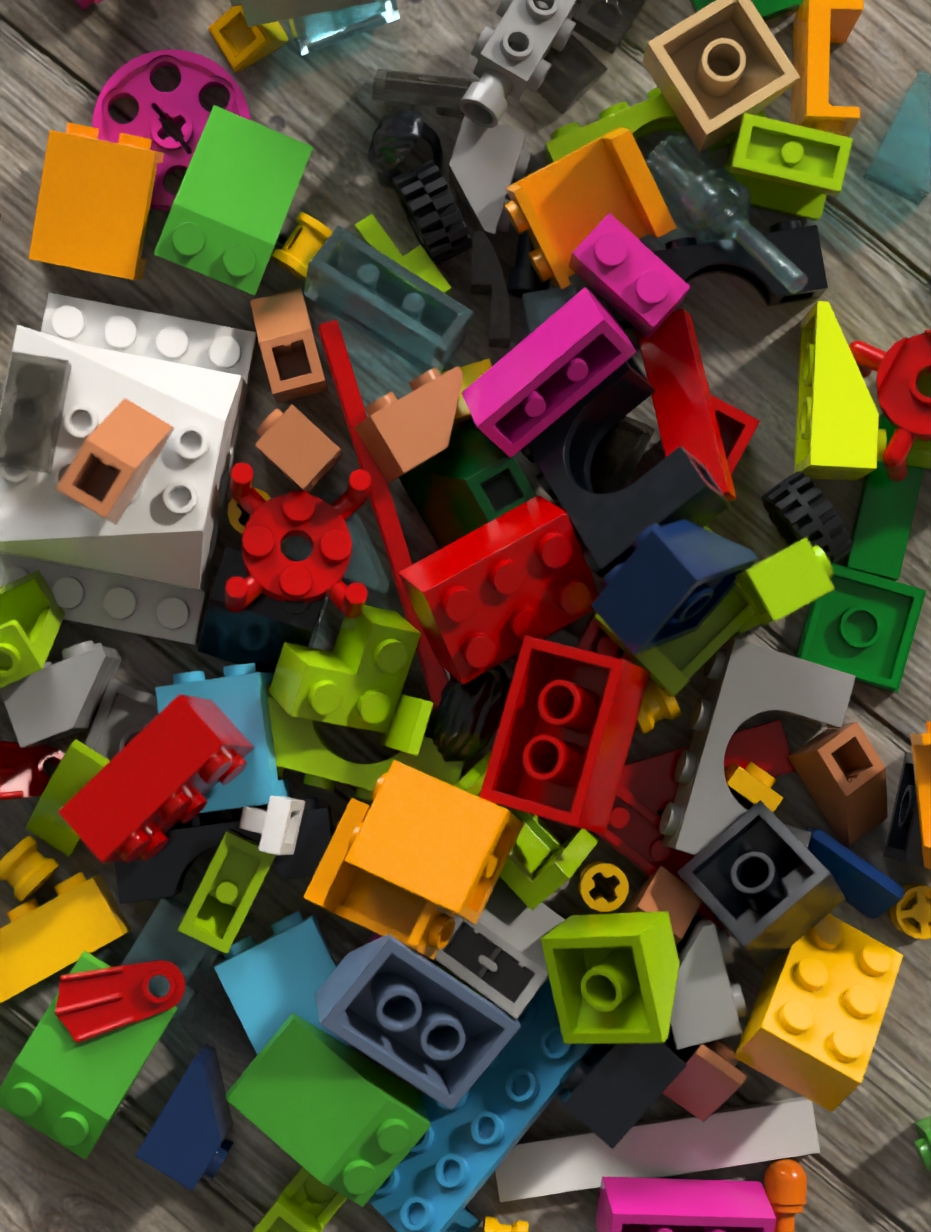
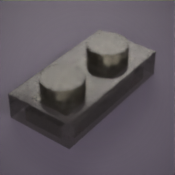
[372,69,479,118]
[0,351,72,474]

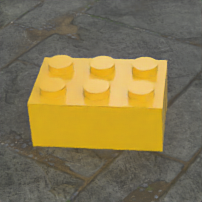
[734,914,903,1112]

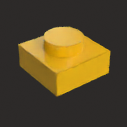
[724,762,784,813]

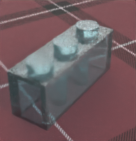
[304,225,473,374]

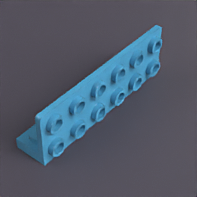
[368,977,598,1232]

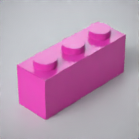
[462,287,637,458]
[595,1177,776,1232]

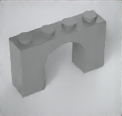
[659,638,856,856]

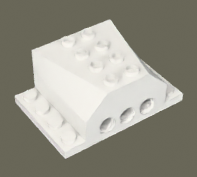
[0,293,258,645]

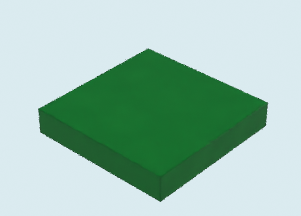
[794,563,927,693]

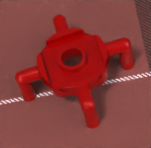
[849,330,931,482]
[224,463,371,619]

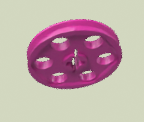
[92,49,251,211]

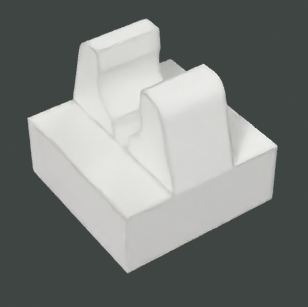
[239,796,305,855]

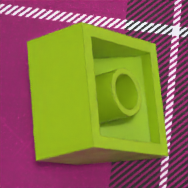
[541,911,680,1044]

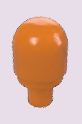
[763,1158,807,1232]

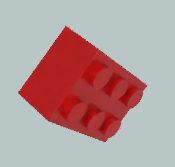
[398,495,599,684]
[479,635,650,834]
[58,694,255,862]

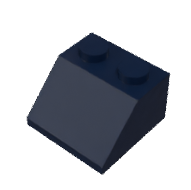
[591,519,758,656]
[135,1043,234,1191]

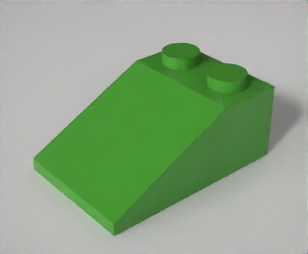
[154,105,313,296]
[0,951,178,1160]
[225,1012,431,1207]

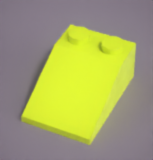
[794,301,887,481]

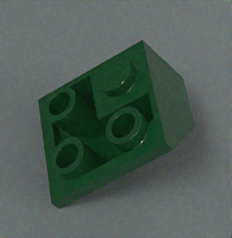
[399,420,537,549]

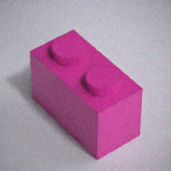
[569,213,691,339]

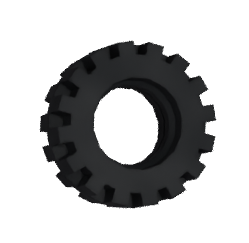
[762,471,853,565]

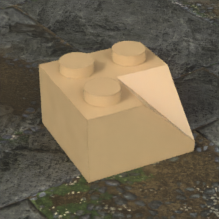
[642,0,800,152]

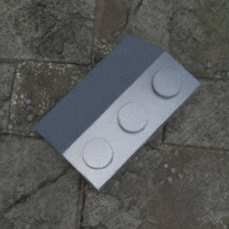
[315,934,521,1110]

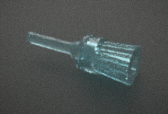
[645,134,808,294]

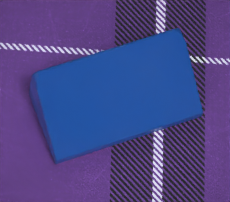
[806,827,905,919]

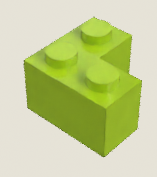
[269,605,421,734]

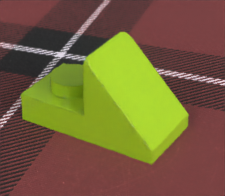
[178,829,276,954]

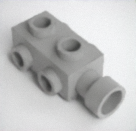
[459,0,577,128]

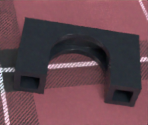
[520,356,731,579]

